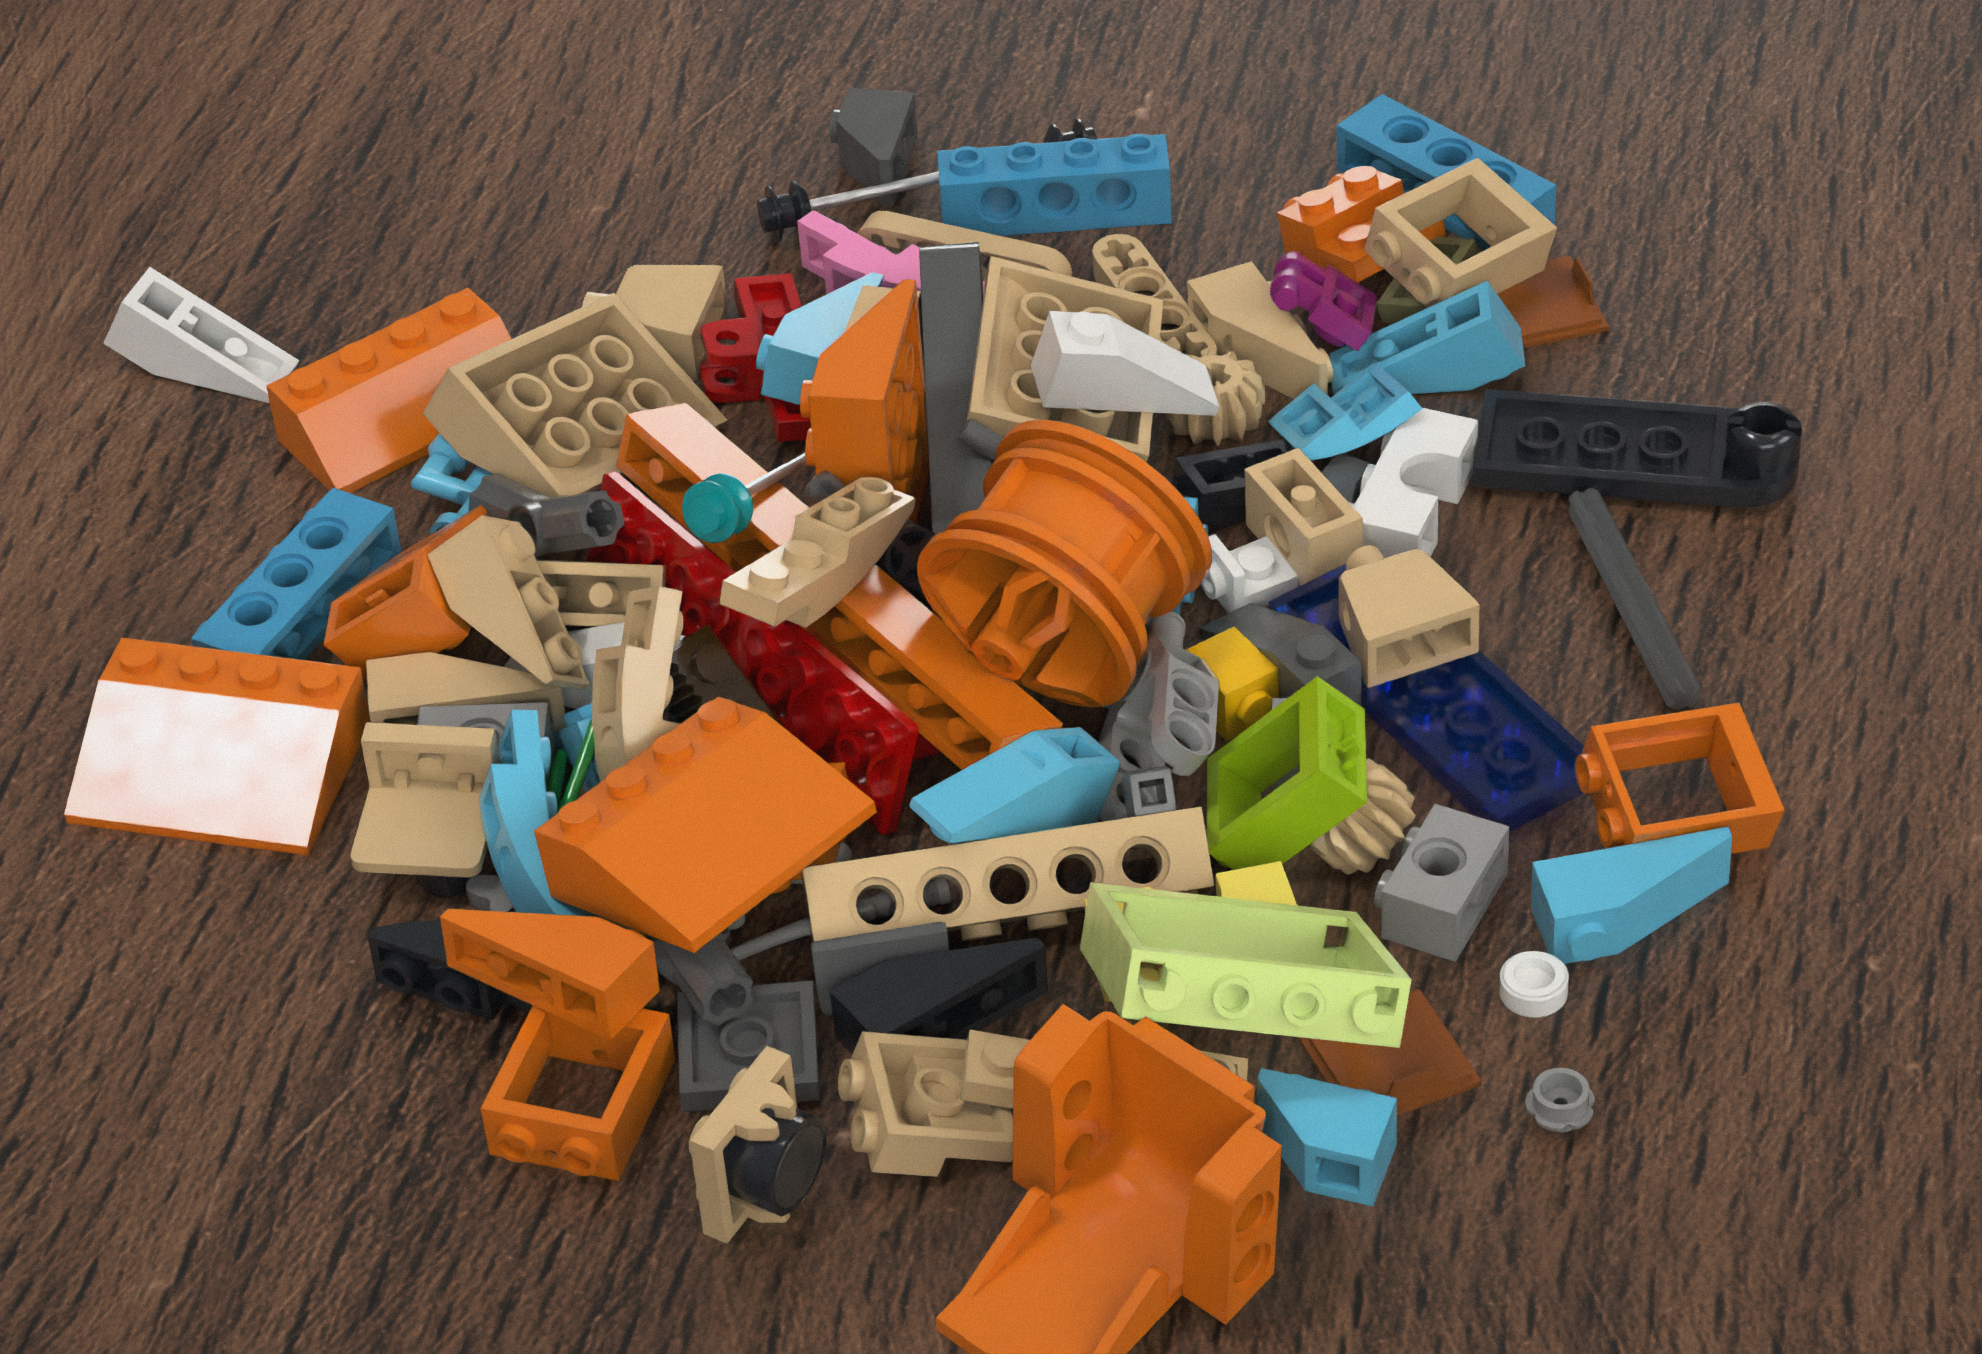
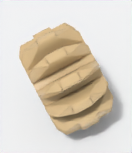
[1166,349,1265,446]
[1310,758,1416,875]

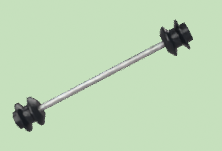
[757,118,1097,242]

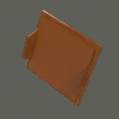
[1497,256,1609,348]
[1297,989,1482,1116]

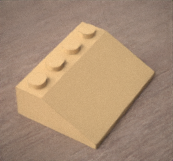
[967,256,1163,462]
[423,293,728,498]

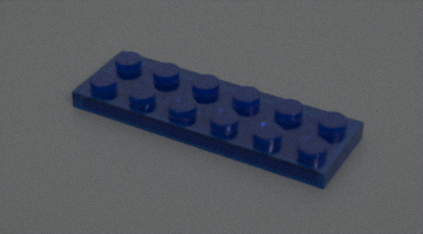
[1268,564,1584,832]

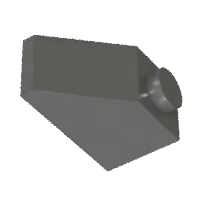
[830,88,918,206]

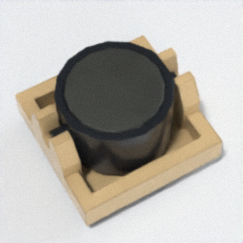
[689,1046,827,1244]

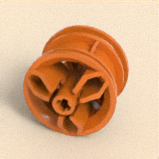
[917,420,1212,707]

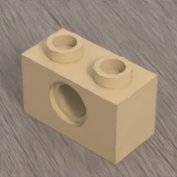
[1245,448,1363,596]

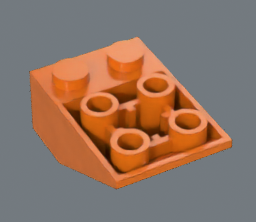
[324,505,487,683]

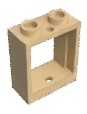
[1364,158,1557,308]

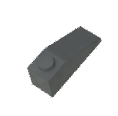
[1199,603,1361,706]

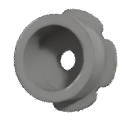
[1525,1068,1595,1133]

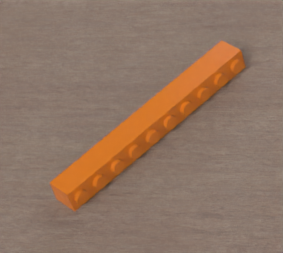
[616,403,1063,770]

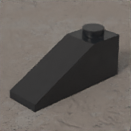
[830,937,1048,1055]

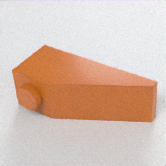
[440,909,660,1041]

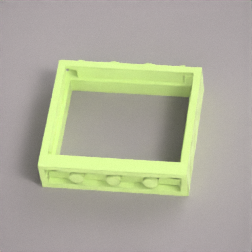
[1080,882,1412,1048]

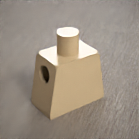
[582,265,728,381]
[1339,545,1479,688]

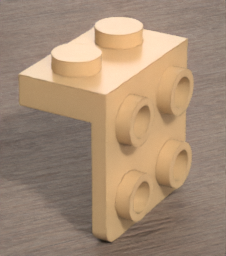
[350,722,501,877]

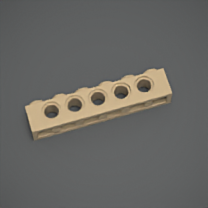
[801,807,1214,943]

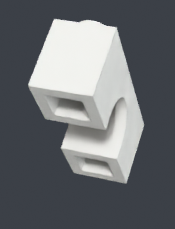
[1349,408,1478,558]

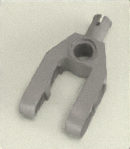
[1099,611,1219,822]

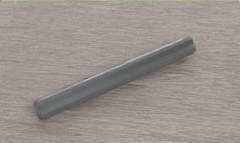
[1568,488,1700,712]

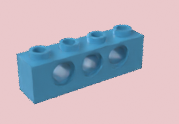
[1337,94,1556,250]
[937,134,1172,236]
[191,488,402,660]

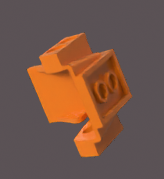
[936,1004,1282,1354]

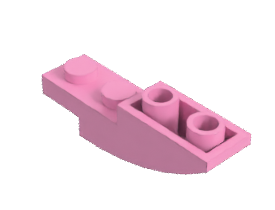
[797,210,985,295]

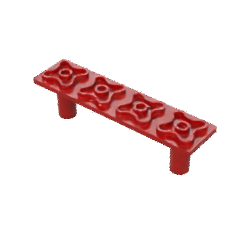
[586,471,942,835]

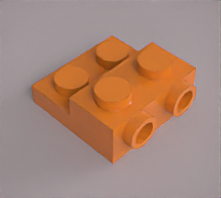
[1277,166,1446,283]

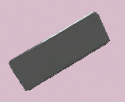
[811,921,949,1016]

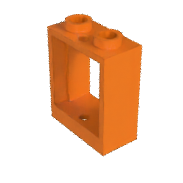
[1575,703,1785,854]
[480,1005,676,1181]

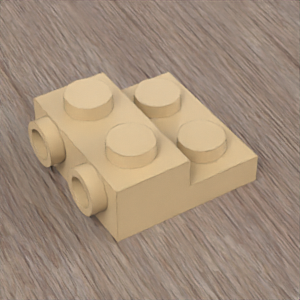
[838,1031,1013,1177]

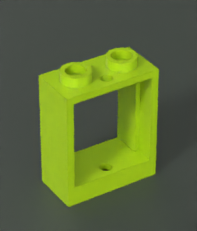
[1207,676,1367,870]

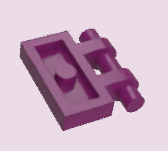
[1270,251,1377,352]

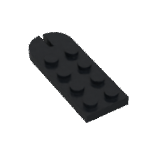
[1473,389,1802,507]

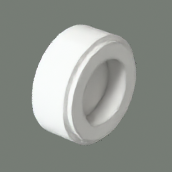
[1499,951,1569,1017]

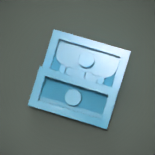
[1268,362,1422,460]

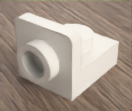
[1201,534,1298,614]

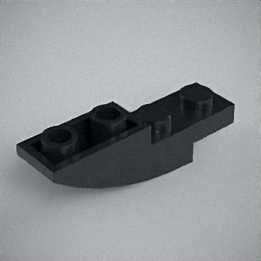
[367,920,532,1020]

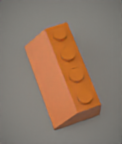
[266,287,511,493]

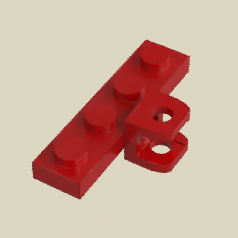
[699,273,811,442]

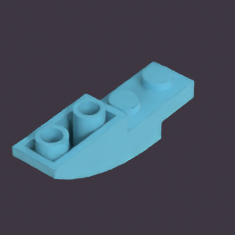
[478,709,595,917]

